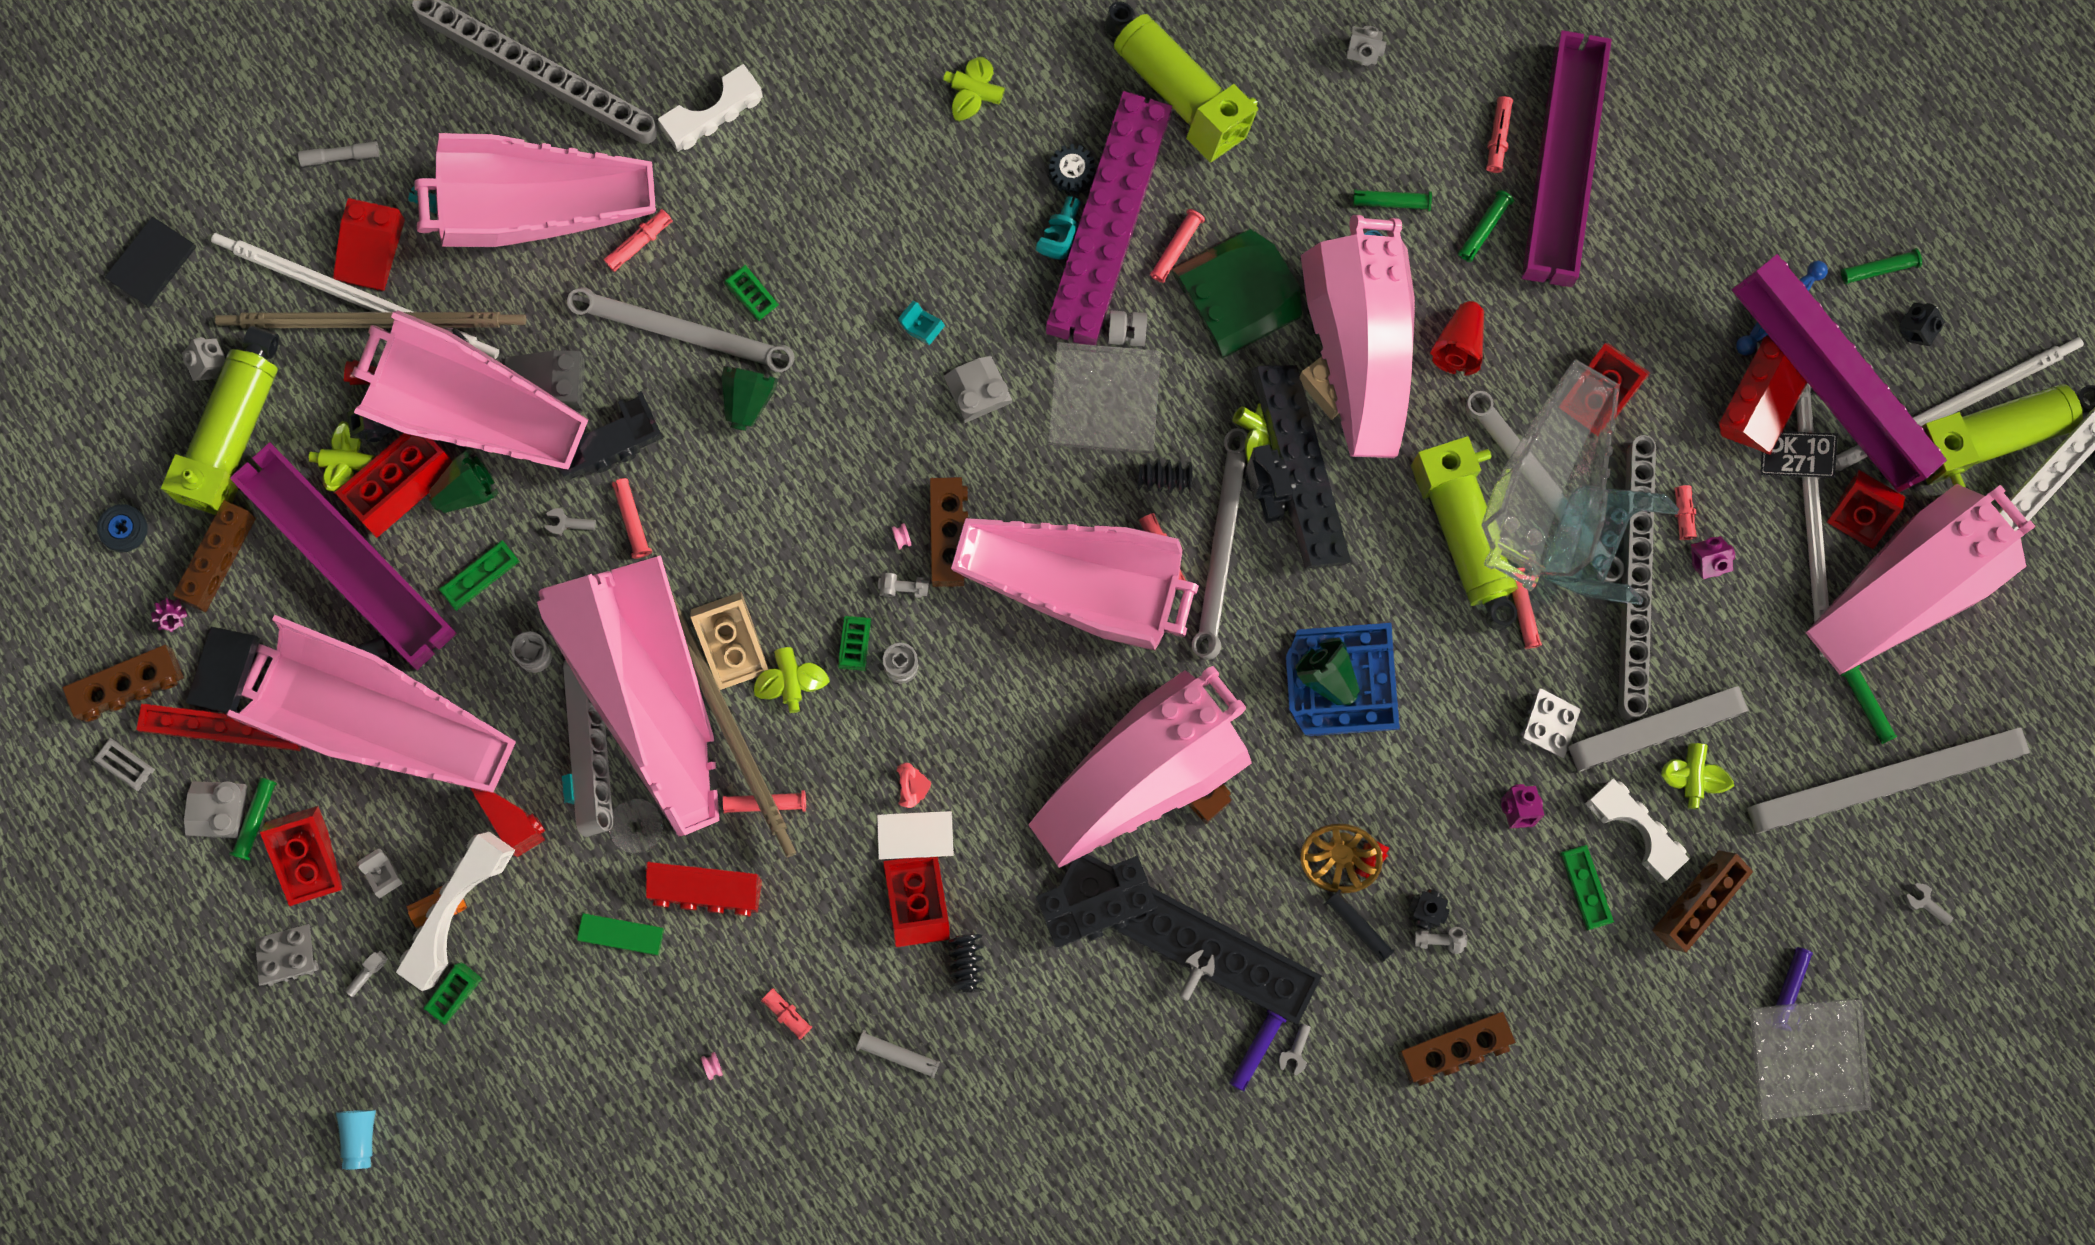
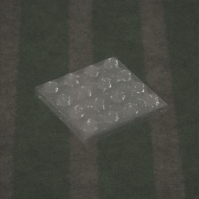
[1048,342,1161,454]
[1750,998,1872,1120]

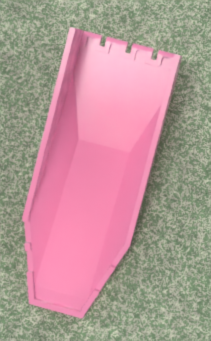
[537,556,719,836]

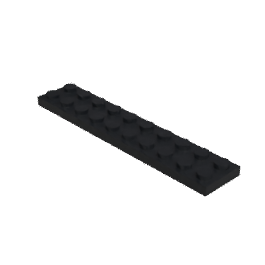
[1059,854,1322,1025]

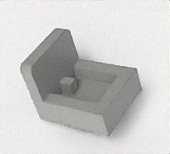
[357,849,403,899]

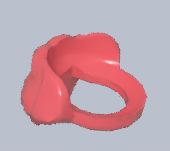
[897,763,931,808]

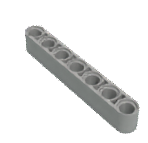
[563,659,613,837]
[1568,686,1749,772]

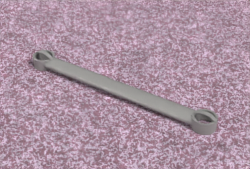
[567,287,794,372]
[1465,391,1624,584]
[1192,428,1248,660]

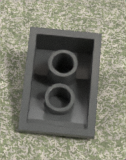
[505,350,585,410]

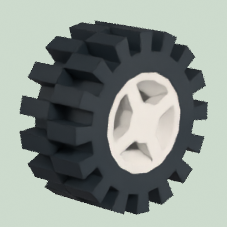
[1049,144,1095,195]

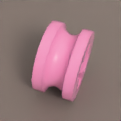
[892,523,912,550]
[701,1052,723,1080]

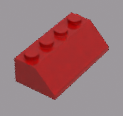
[1719,336,1807,454]
[335,433,452,538]
[646,862,762,917]

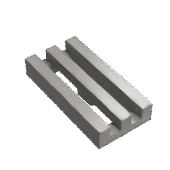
[93,738,155,791]

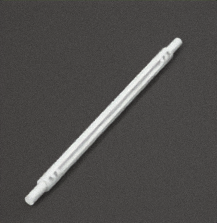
[211,233,499,359]
[1818,337,2083,479]
[1796,383,1829,657]

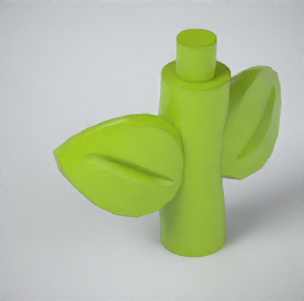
[943,57,1005,121]
[1233,403,1272,463]
[309,421,375,491]
[754,647,830,713]
[1661,743,1734,809]

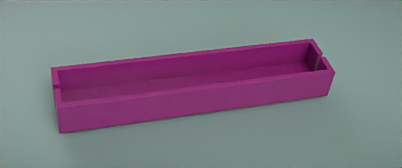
[1521,30,1612,288]
[1046,91,1172,348]
[1731,254,1947,493]
[230,442,457,670]

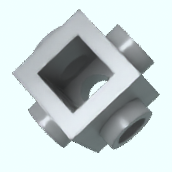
[1346,26,1386,66]
[182,337,226,381]

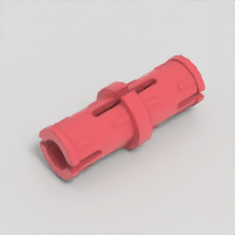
[1674,485,1697,540]
[761,988,812,1040]

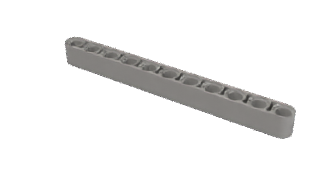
[412,0,657,144]
[1618,435,1656,721]
[1747,727,2031,834]

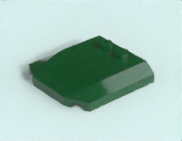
[1172,229,1302,359]

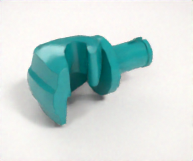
[1036,196,1081,260]

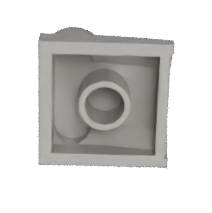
[943,356,1012,423]
[184,781,248,839]

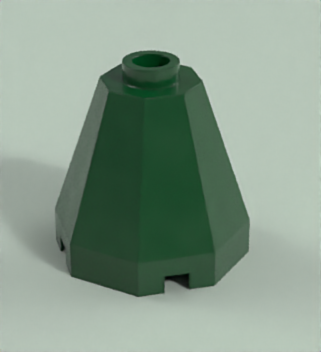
[722,366,778,431]
[429,449,499,513]
[1295,637,1360,705]

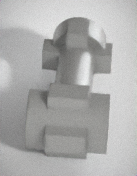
[878,573,929,598]
[1415,927,1467,954]

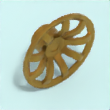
[1301,824,1383,893]

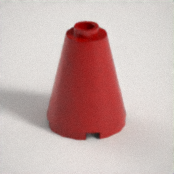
[1430,301,1484,376]

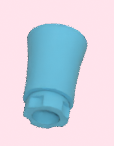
[336,1110,376,1169]

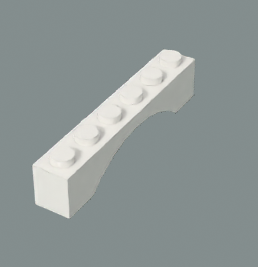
[396,832,515,991]

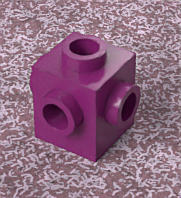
[1691,536,1735,579]
[1501,784,1544,828]

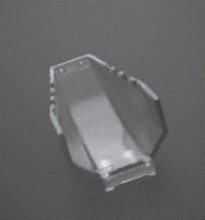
[1481,359,1620,591]

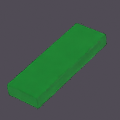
[439,540,520,611]
[1560,845,1614,931]
[577,913,664,956]

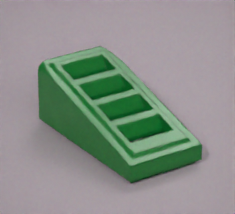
[724,265,779,321]
[838,616,871,671]
[423,962,482,1025]

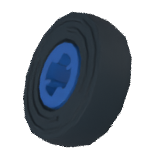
[97,504,148,552]

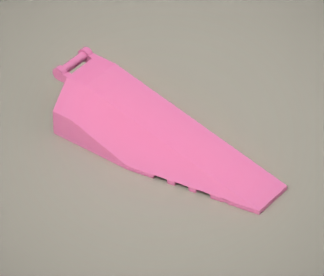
[227,615,516,793]

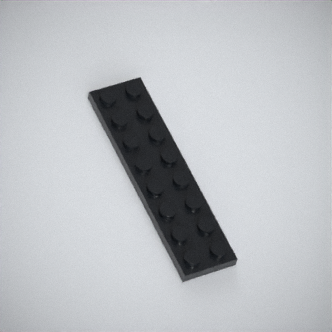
[1251,365,1351,569]

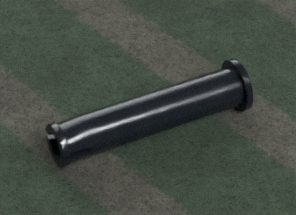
[1324,889,1394,963]

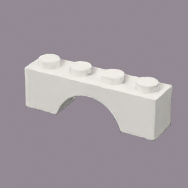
[658,64,763,152]
[1585,778,1689,883]

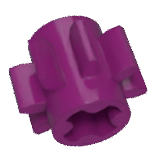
[151,597,187,632]

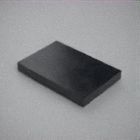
[104,216,197,308]
[186,627,260,713]

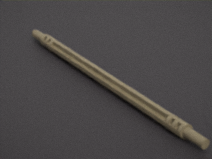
[215,312,526,328]
[672,594,797,858]

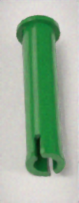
[1353,189,1432,212]
[1458,190,1514,262]
[1841,248,1922,285]
[1841,665,1898,744]
[229,777,277,861]

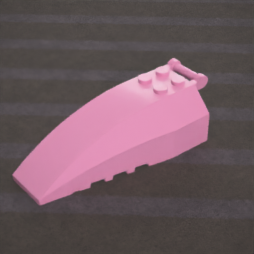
[414,133,656,247]
[1301,215,1415,458]
[352,310,588,469]
[1806,484,2035,675]
[951,518,1198,651]
[1029,666,1251,868]

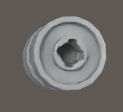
[1108,310,1147,347]
[511,631,552,673]
[883,643,919,684]

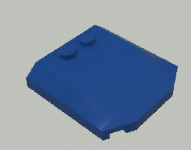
[1286,623,1400,736]

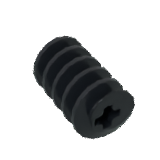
[1137,457,1193,494]
[948,934,985,993]

